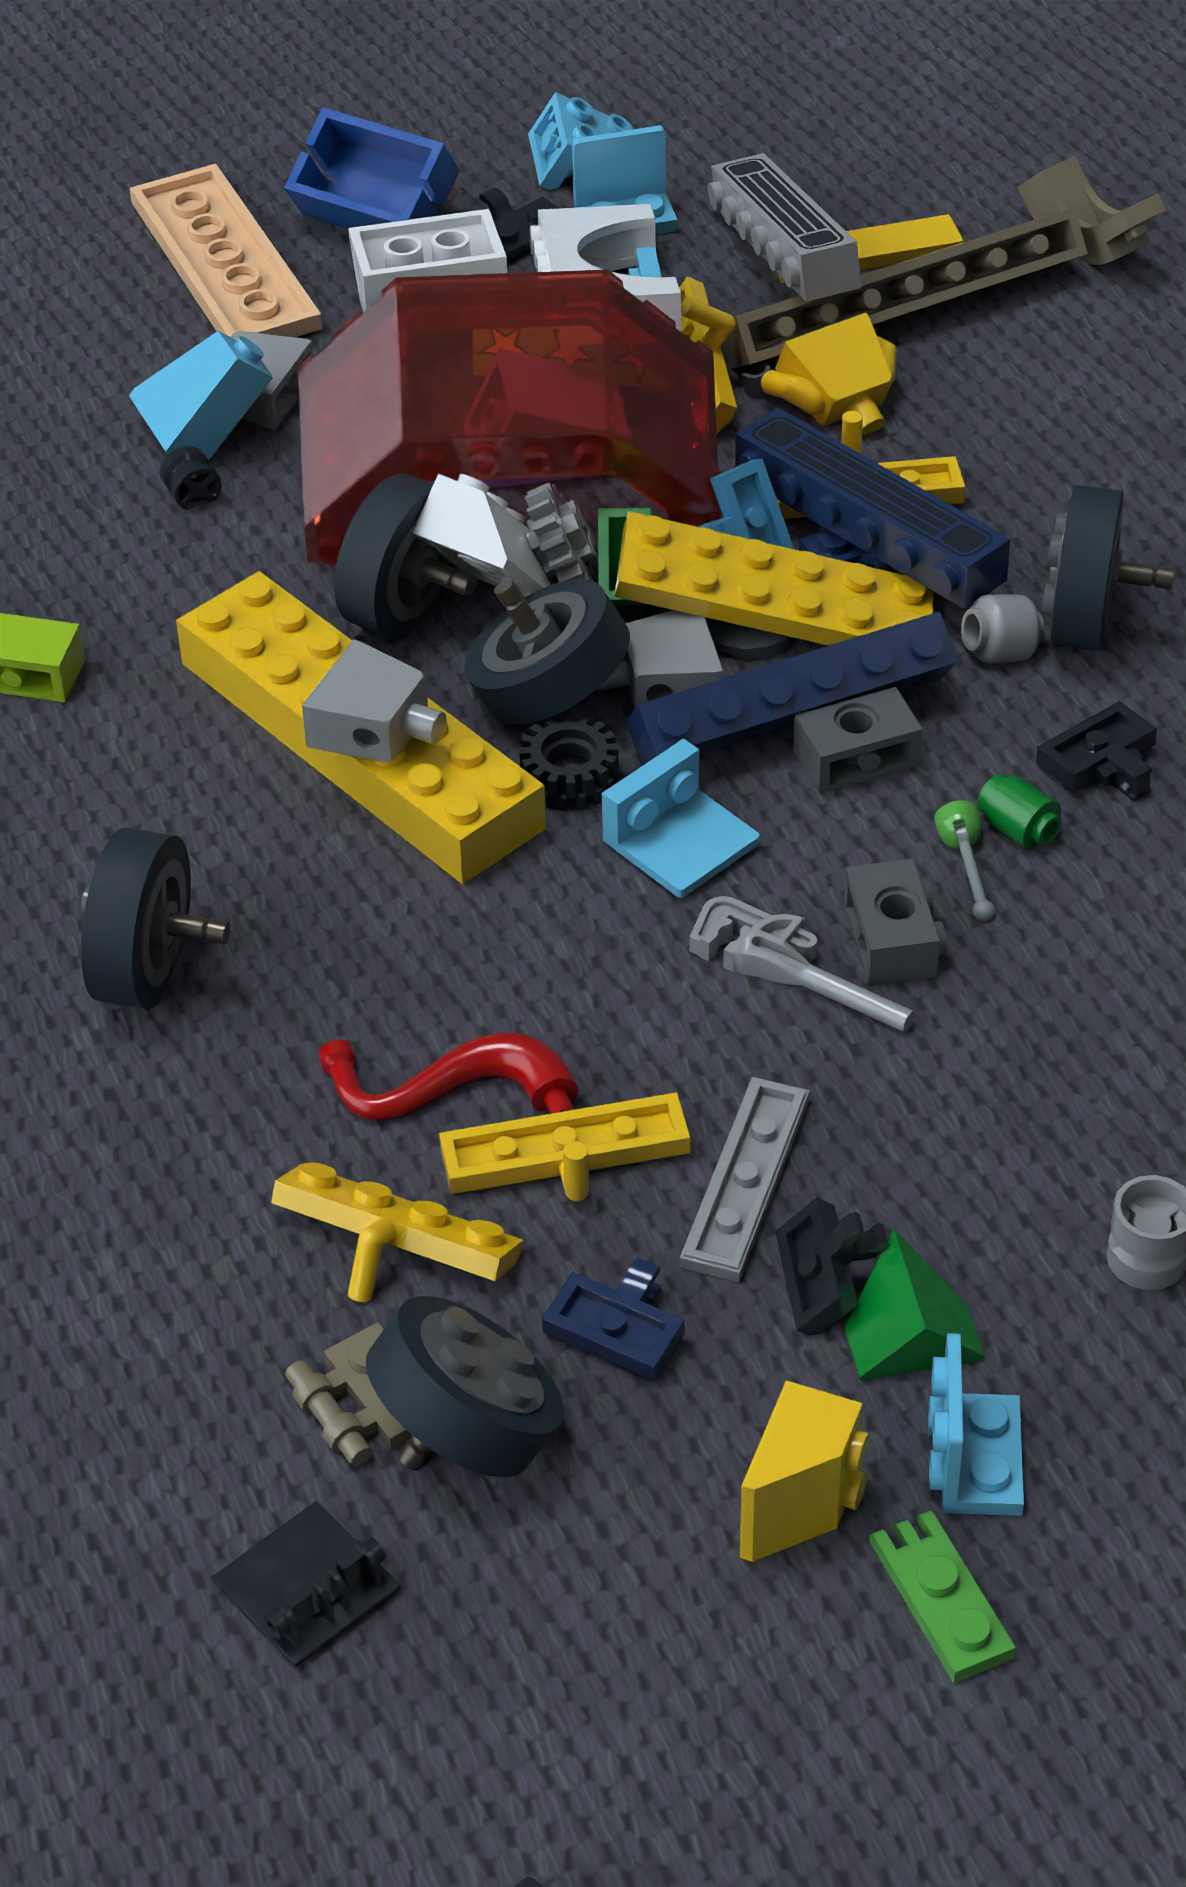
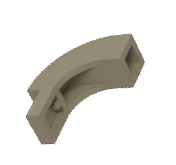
[1017,155,1167,265]

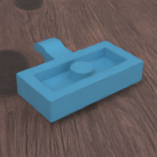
[698,459,794,549]

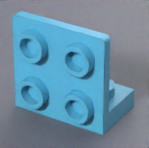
[528,92,633,190]
[572,125,677,235]
[602,738,759,898]
[928,1333,1024,1516]

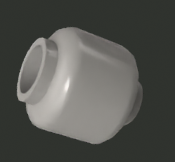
[961,594,1045,664]

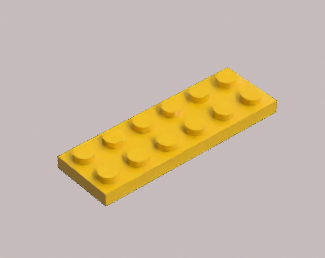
[615,511,934,646]

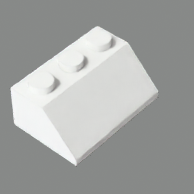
[348,209,509,327]
[413,474,555,597]

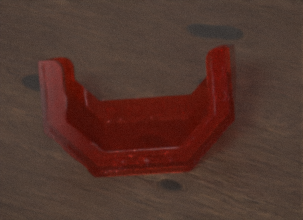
[298,269,720,565]

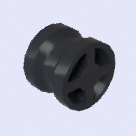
[160,446,222,510]

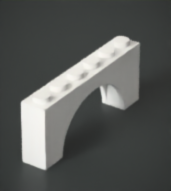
[530,204,682,348]

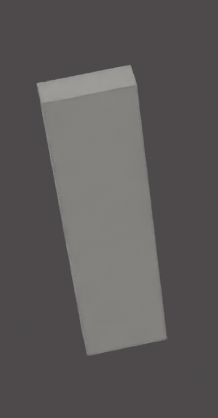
[680,1077,810,1283]

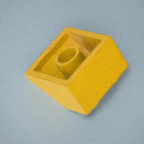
[740,1380,870,1562]

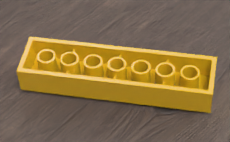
[176,571,546,884]

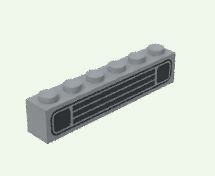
[707,153,862,302]

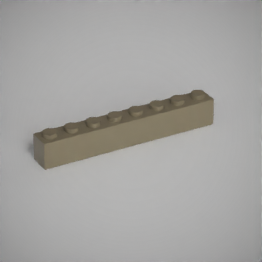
[721,207,1088,369]

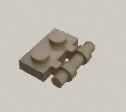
[285,1322,412,1467]

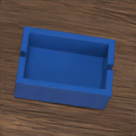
[284,107,460,228]

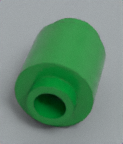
[977,773,1062,850]

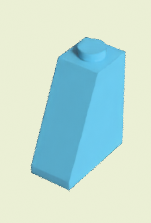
[129,331,273,460]

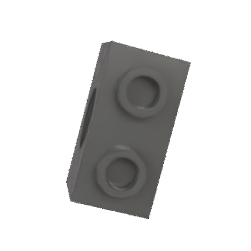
[793,687,923,793]
[844,858,947,986]

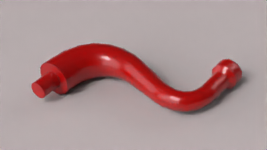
[318,1032,579,1120]

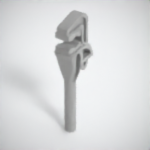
[690,896,915,1032]

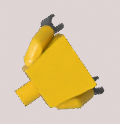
[742,313,897,436]

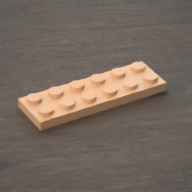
[130,164,322,337]

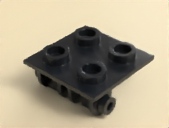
[211,1501,401,1668]

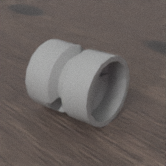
[1106,1175,1186,1290]

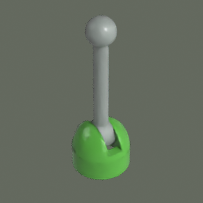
[934,800,995,922]

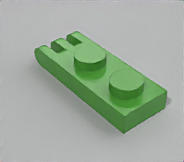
[869,1511,1016,1683]

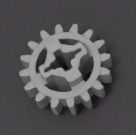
[525,482,598,582]

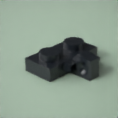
[1036,701,1157,802]

